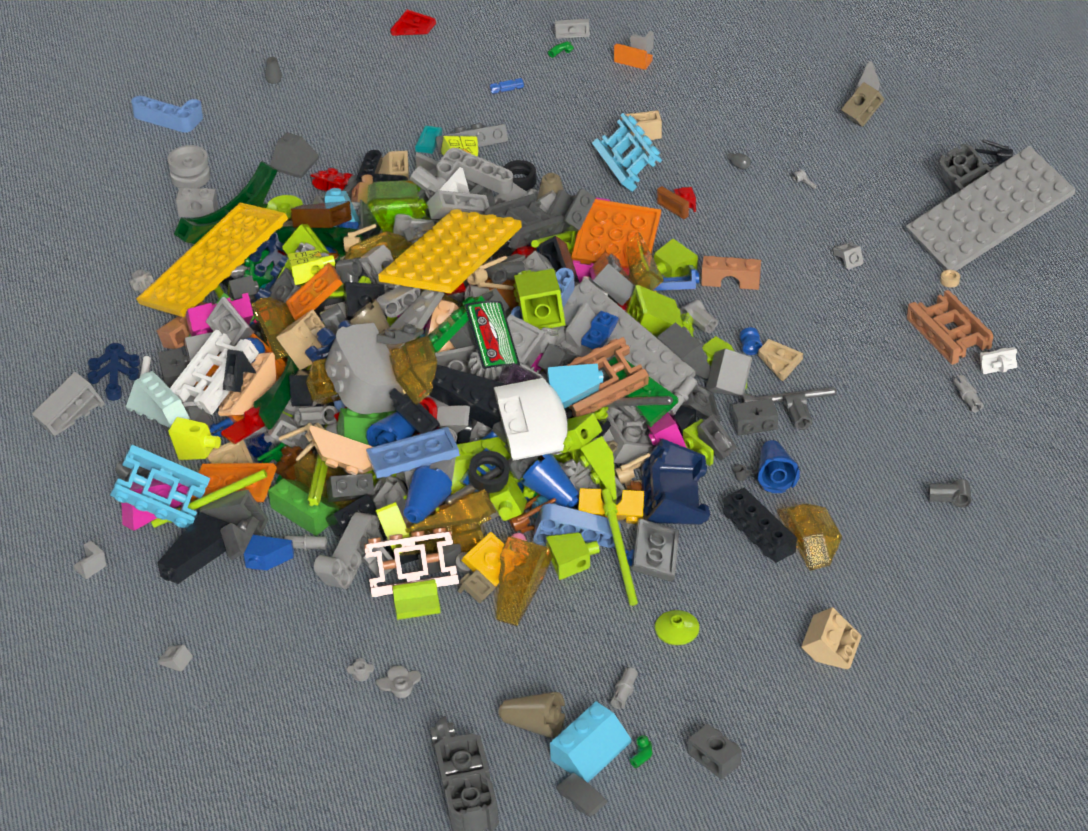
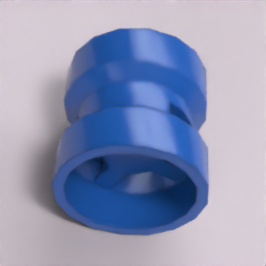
[739,327,762,355]

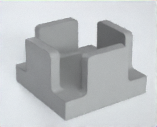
[507,314,546,368]

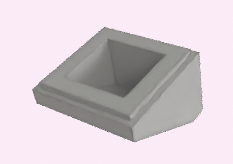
[158,645,193,671]

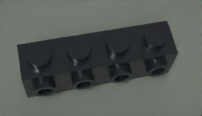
[723,487,797,563]

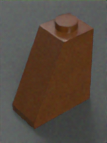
[291,201,352,228]

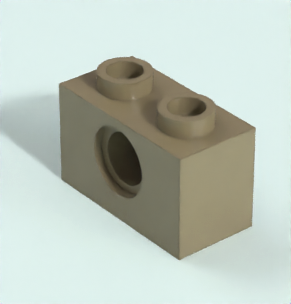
[841,82,885,127]

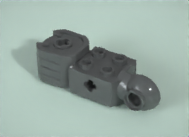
[940,144,992,193]
[430,716,499,831]

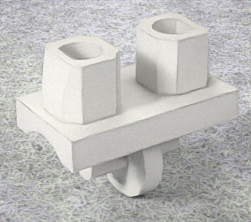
[980,347,1017,374]

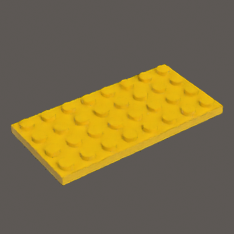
[136,203,288,317]
[378,209,522,293]

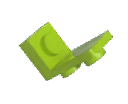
[683,419,714,466]

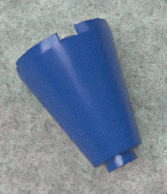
[366,412,415,447]
[757,440,800,493]
[520,453,579,508]
[404,465,452,524]

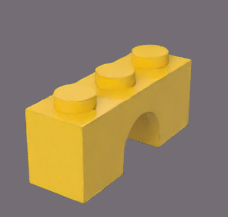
[579,488,644,524]

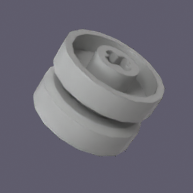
[167,145,210,188]

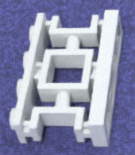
[170,330,259,415]

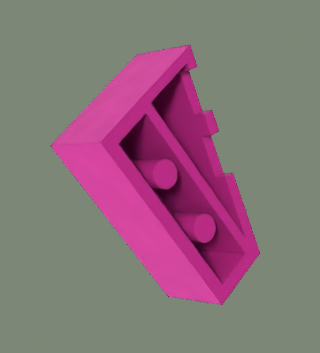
[186,293,253,337]
[121,478,189,531]

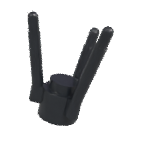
[975,139,1013,167]

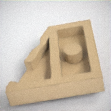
[758,339,803,381]

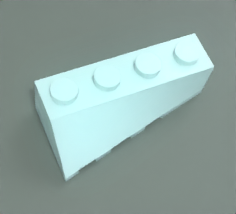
[126,371,190,428]

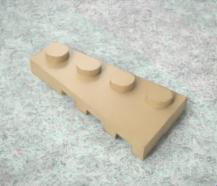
[206,440,268,497]

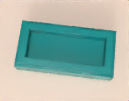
[415,126,442,154]

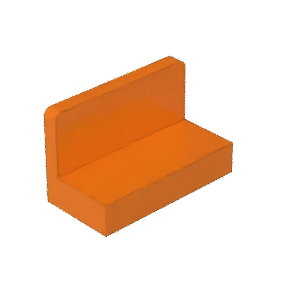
[614,43,653,70]

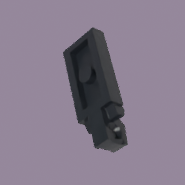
[389,388,440,434]

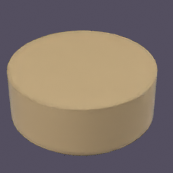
[940,270,960,288]

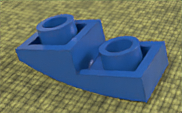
[581,311,619,349]

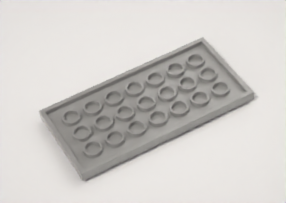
[906,146,1076,271]
[557,278,695,421]

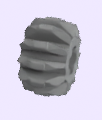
[468,350,503,380]

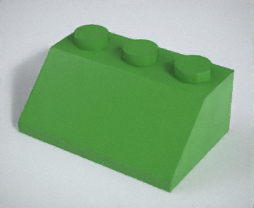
[337,407,397,447]
[268,479,342,536]

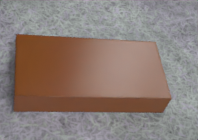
[657,186,689,219]

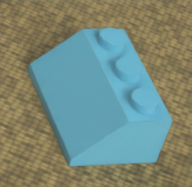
[550,701,632,783]

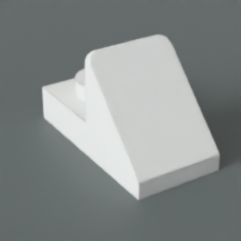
[440,167,469,193]

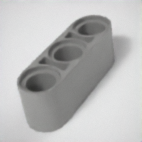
[377,285,426,318]

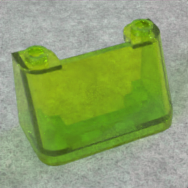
[367,180,428,237]

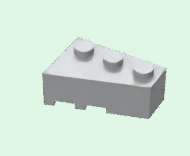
[32,372,106,436]

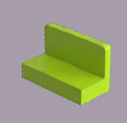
[393,580,441,620]

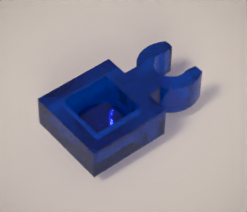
[247,433,272,463]

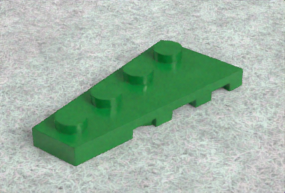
[409,296,485,357]
[606,357,678,428]

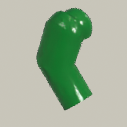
[548,41,574,58]
[630,735,653,768]

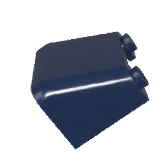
[641,438,710,525]

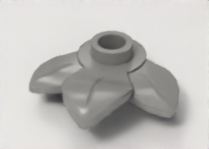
[376,666,421,698]

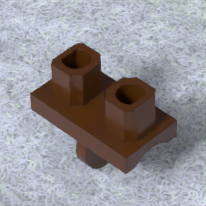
[275,446,313,480]

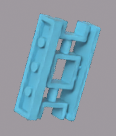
[592,113,662,192]
[110,445,210,528]

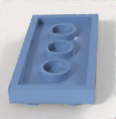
[366,427,460,478]

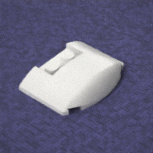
[494,378,567,461]

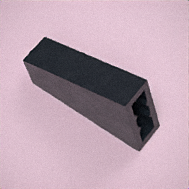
[157,512,230,584]

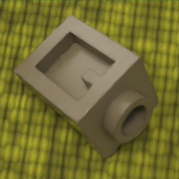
[458,570,496,604]

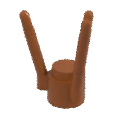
[509,494,556,534]

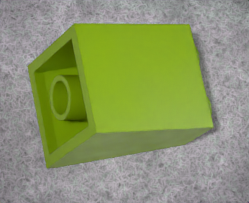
[514,268,566,330]
[626,285,685,339]

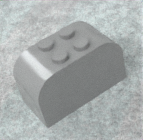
[325,323,406,414]

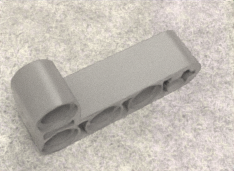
[437,148,513,194]
[314,512,379,589]

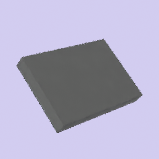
[631,518,679,582]

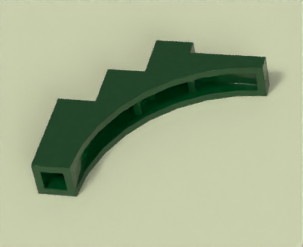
[174,161,278,244]

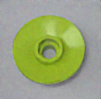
[266,195,303,219]
[655,610,699,645]

